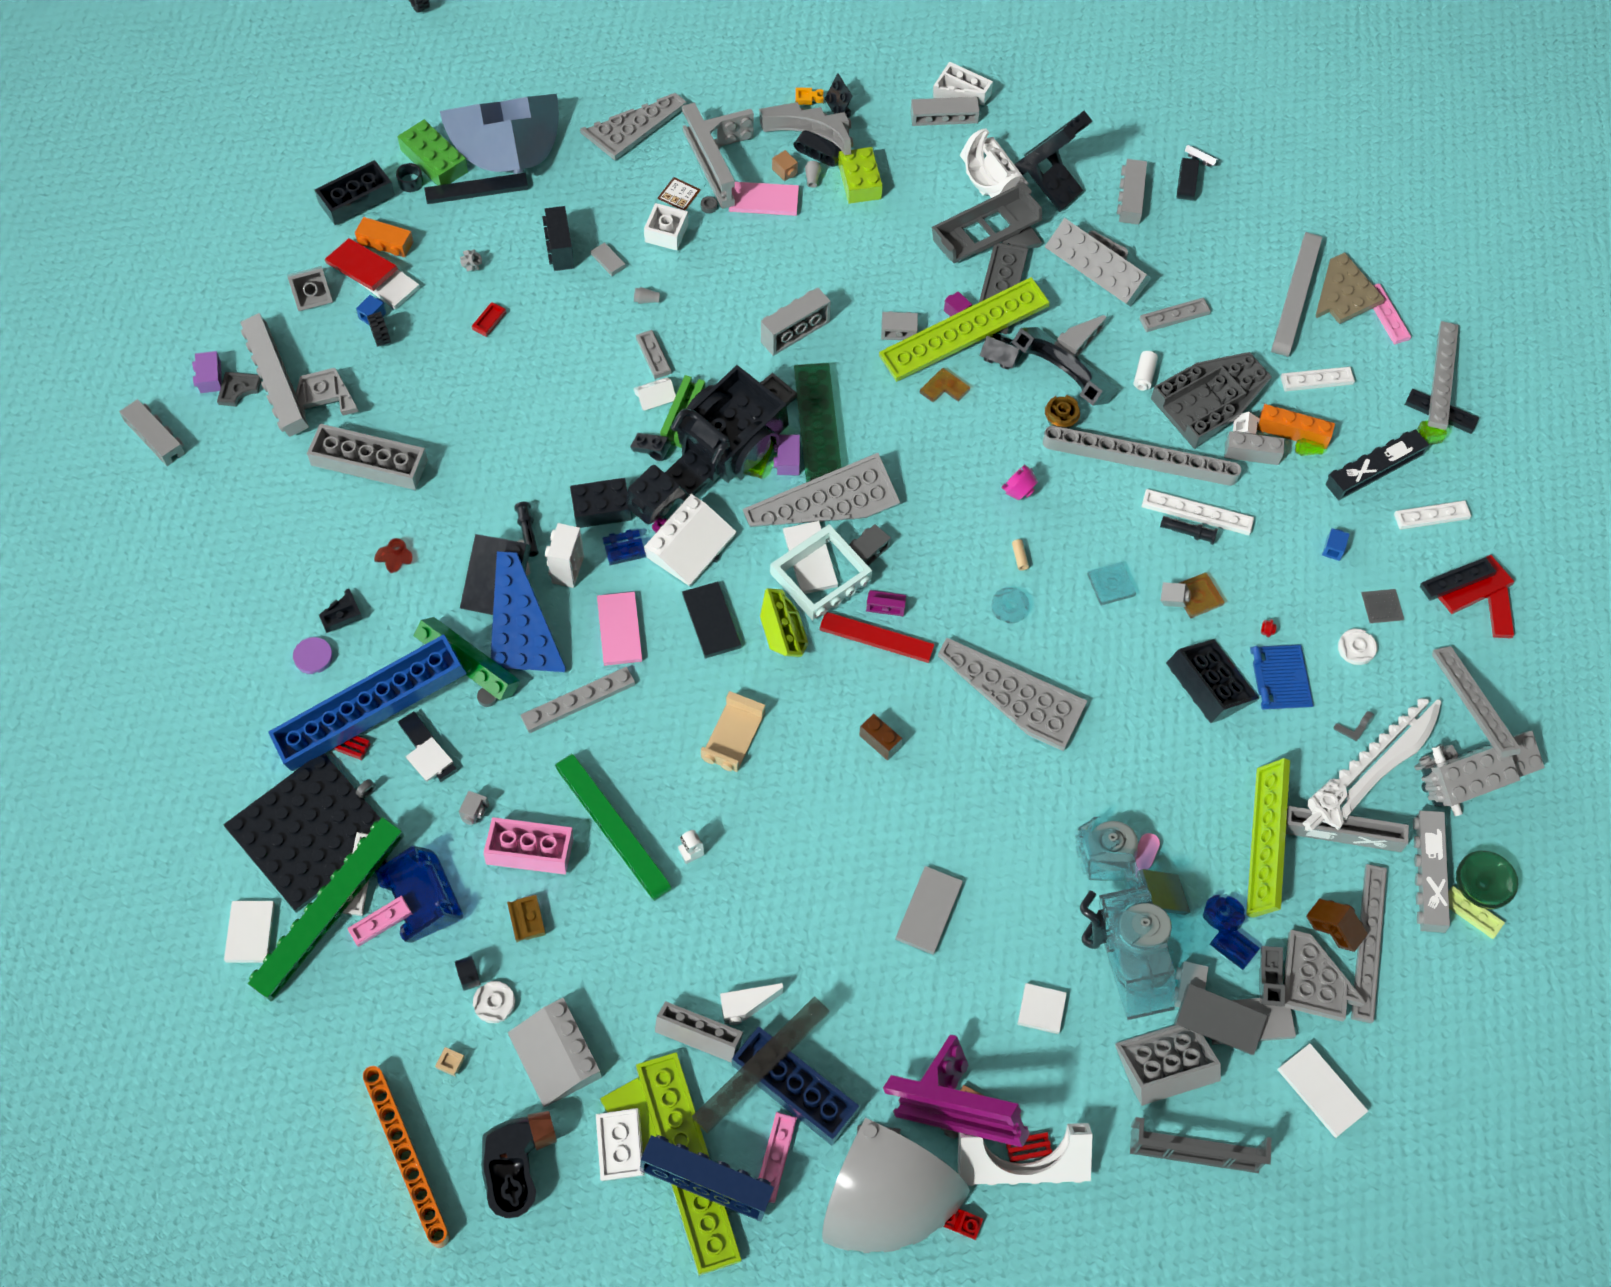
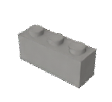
[1224,431,1284,465]

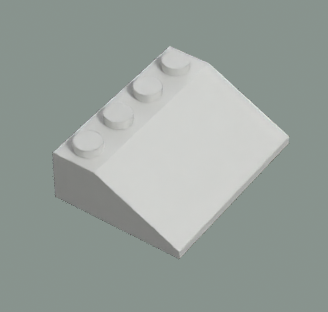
[644,494,737,586]

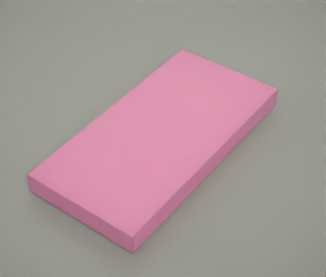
[729,182,799,216]
[597,592,642,666]

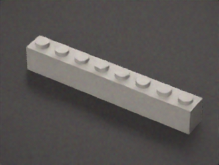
[240,313,309,437]

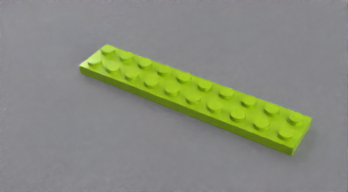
[879,277,1050,382]
[636,1052,742,1276]

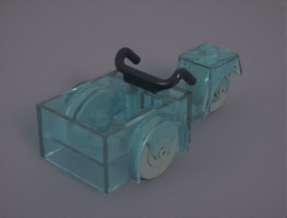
[1075,817,1175,1020]

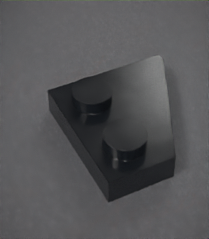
[319,588,362,633]

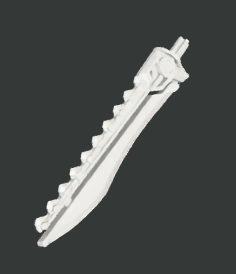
[1303,698,1441,831]

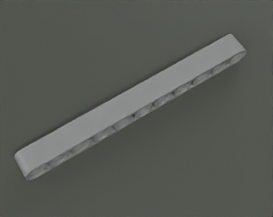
[1043,426,1241,486]

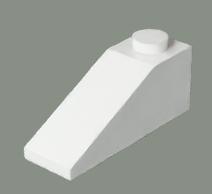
[720,983,783,1025]

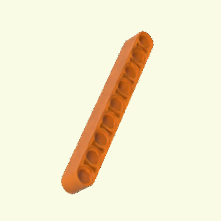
[363,1066,450,1248]

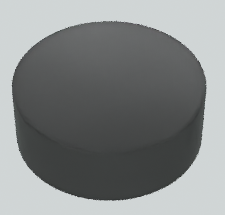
[701,196,718,213]
[477,688,497,707]
[356,779,376,798]

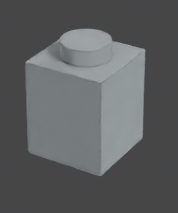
[1160,582,1191,607]

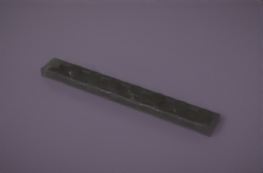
[692,996,830,1134]

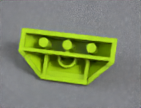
[760,588,809,657]

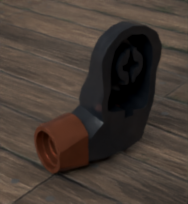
[481,1111,557,1218]

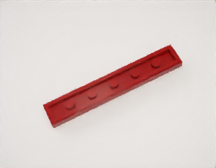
[819,612,935,663]

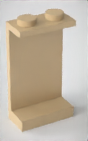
[701,691,765,772]

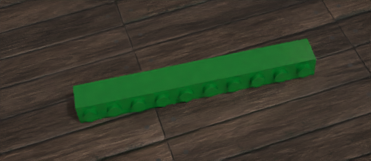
[247,817,404,1001]

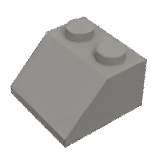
[287,266,333,311]

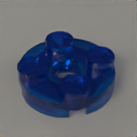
[1203,895,1245,935]

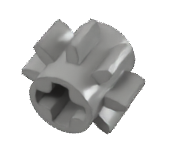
[460,249,482,271]

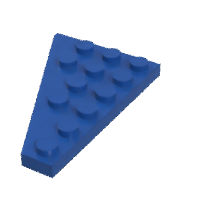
[490,552,566,672]

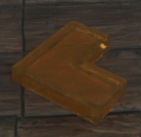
[920,368,970,403]

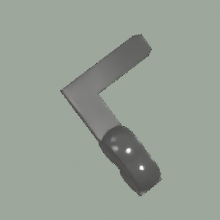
[1333,711,1375,741]

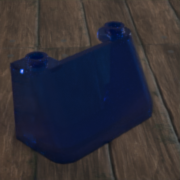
[375,845,463,943]

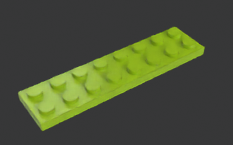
[1246,758,1290,918]

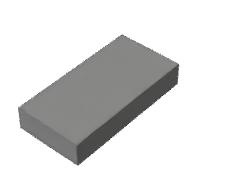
[591,242,626,276]

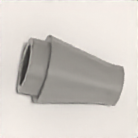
[805,161,822,188]
[634,287,660,304]

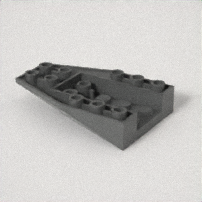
[1151,352,1272,449]

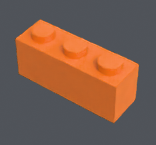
[355,217,414,257]

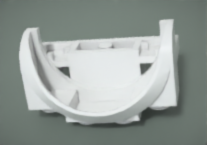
[960,128,1028,198]

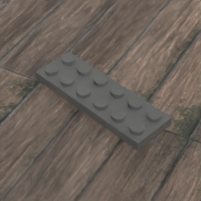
[979,243,1028,334]

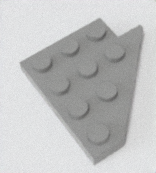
[1281,930,1365,1022]

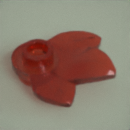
[374,538,413,573]

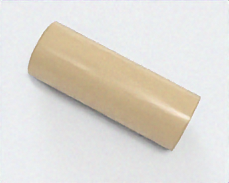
[1012,539,1029,571]

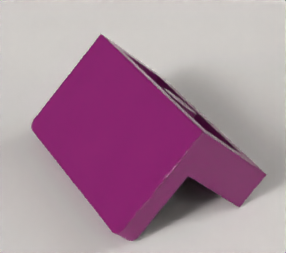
[866,590,906,617]

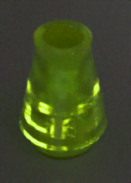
[1295,438,1324,456]

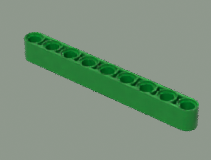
[555,753,672,901]

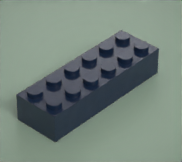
[732,1026,860,1146]
[640,1135,774,1222]

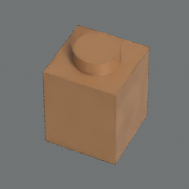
[772,150,798,182]

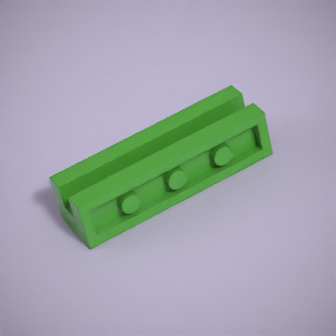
[660,375,705,448]

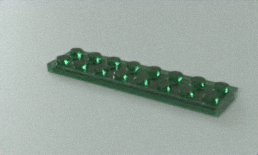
[794,363,842,482]

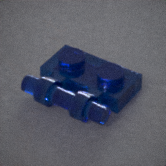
[602,529,646,566]

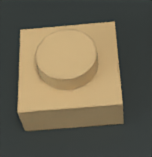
[435,1047,465,1077]

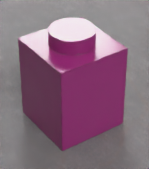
[944,291,972,317]

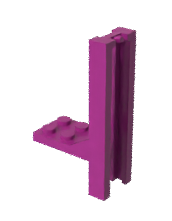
[883,1035,1030,1147]

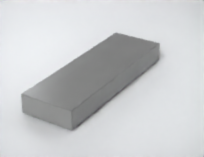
[636,330,671,379]

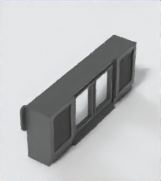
[932,182,1042,263]

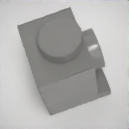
[459,791,489,825]

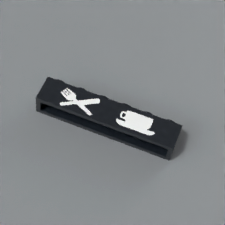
[1325,429,1429,501]

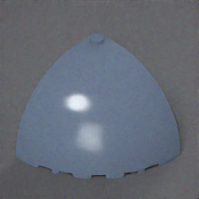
[440,94,559,174]

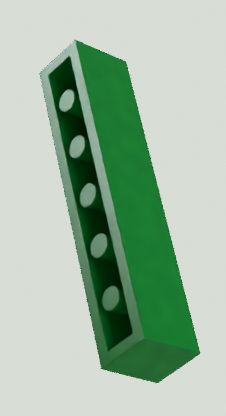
[413,617,520,701]

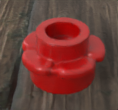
[1261,619,1276,638]

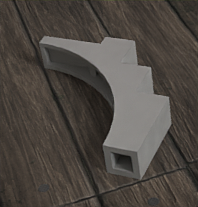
[759,102,853,155]

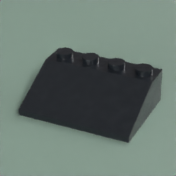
[460,534,531,615]
[1166,639,1259,723]

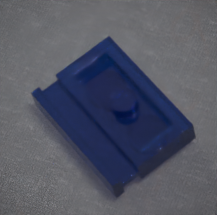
[1209,923,1260,970]

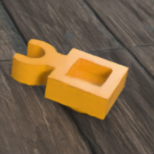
[795,88,824,105]

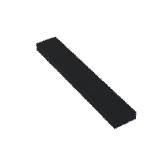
[424,173,528,204]

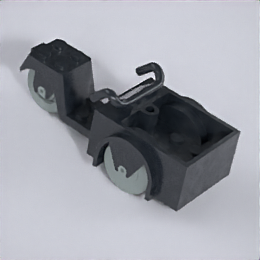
[625,365,789,524]

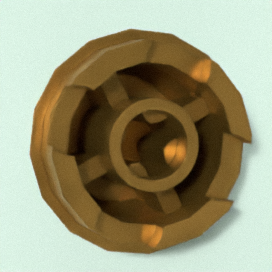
[1045,395,1080,429]

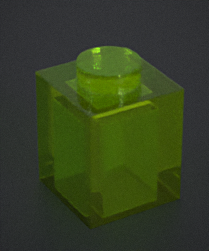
[1416,421,1447,445]

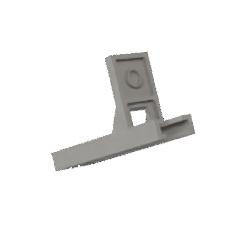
[682,103,754,209]

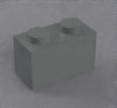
[849,524,891,566]

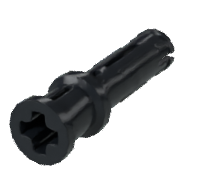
[514,501,539,557]
[1160,516,1218,545]

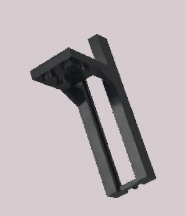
[1014,110,1093,211]

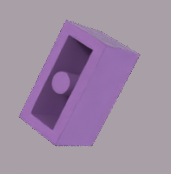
[192,351,222,393]
[774,434,800,475]

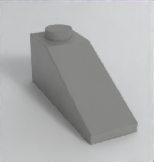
[1057,315,1106,357]

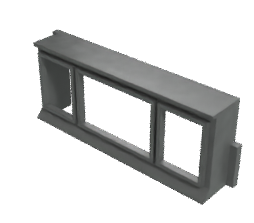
[1130,1117,1272,1173]

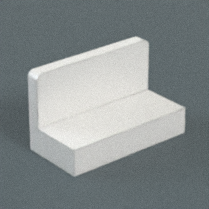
[634,377,676,411]

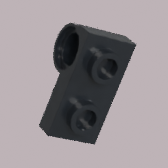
[630,433,671,461]

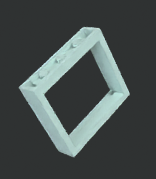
[770,524,872,621]

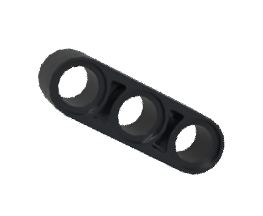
[793,130,842,166]
[1176,157,1199,201]

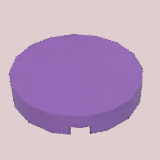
[293,637,333,674]

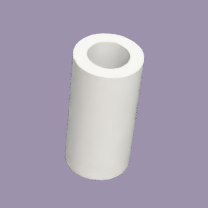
[1133,351,1158,391]

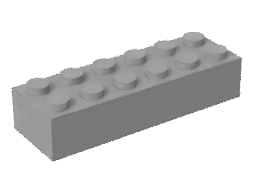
[1045,218,1151,307]
[307,424,428,490]

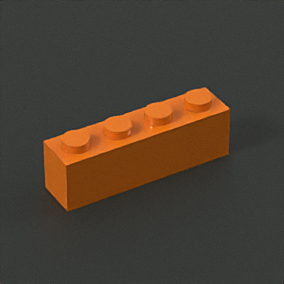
[1257,404,1335,449]

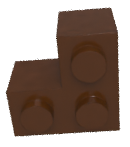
[1306,898,1368,952]

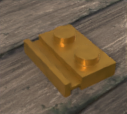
[507,895,546,943]

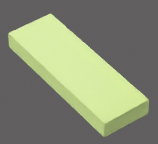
[1448,885,1505,939]

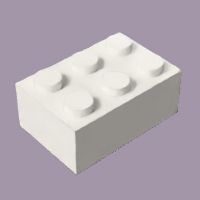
[545,523,584,588]

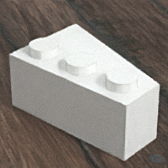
[933,62,993,105]

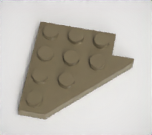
[1315,252,1384,324]

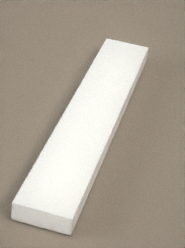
[1141,489,1254,535]

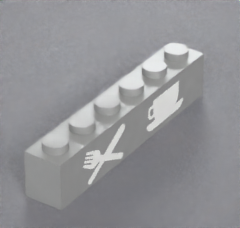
[1286,806,1409,852]
[1413,811,1450,933]

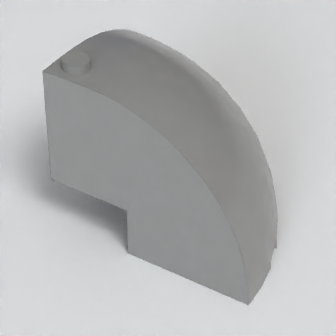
[822,1118,970,1253]

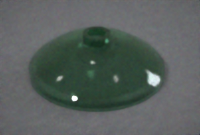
[1456,851,1518,909]

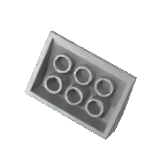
[508,998,602,1108]
[1115,1025,1221,1106]

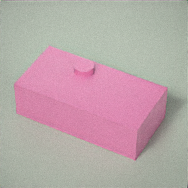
[484,817,574,875]

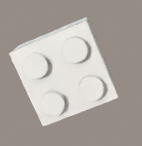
[644,203,688,250]

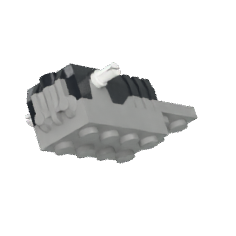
[1421,731,1545,816]

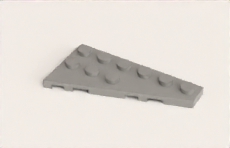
[580,93,687,160]

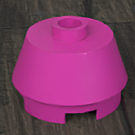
[1001,464,1038,500]

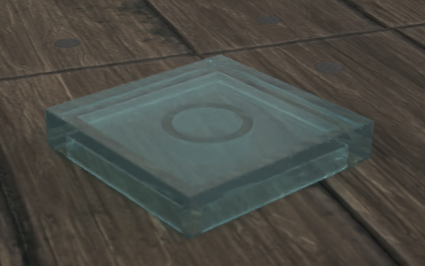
[1087,562,1136,606]

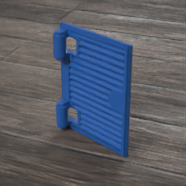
[1250,645,1313,710]

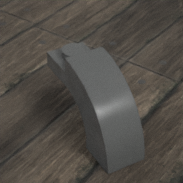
[1259,946,1285,1007]

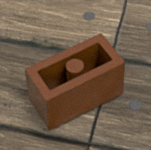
[859,713,903,761]

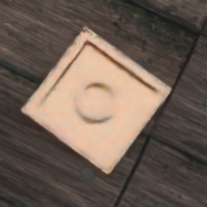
[1179,572,1225,619]

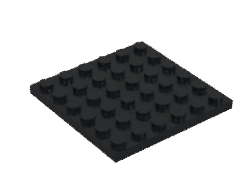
[223,754,381,913]

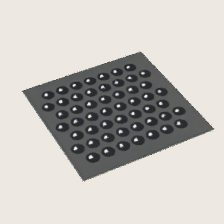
[1361,589,1404,623]

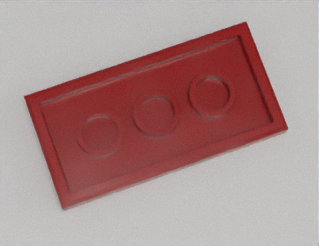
[324,238,398,291]
[1438,555,1514,614]

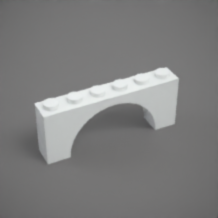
[958,1123,1092,1186]

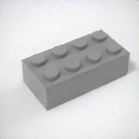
[761,287,831,356]

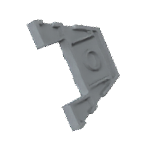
[296,368,359,418]

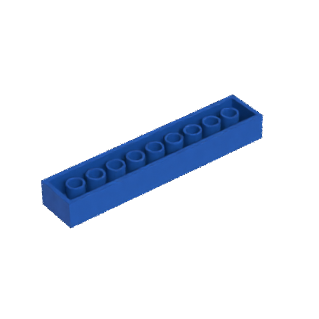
[268,634,467,771]

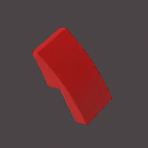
[943,1209,983,1240]

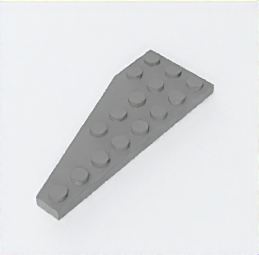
[742,453,900,527]
[938,638,1087,751]

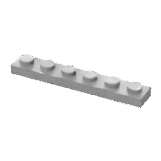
[520,666,635,734]

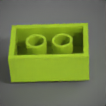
[838,147,882,204]

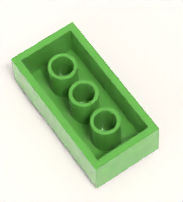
[397,119,468,185]

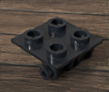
[824,73,853,118]

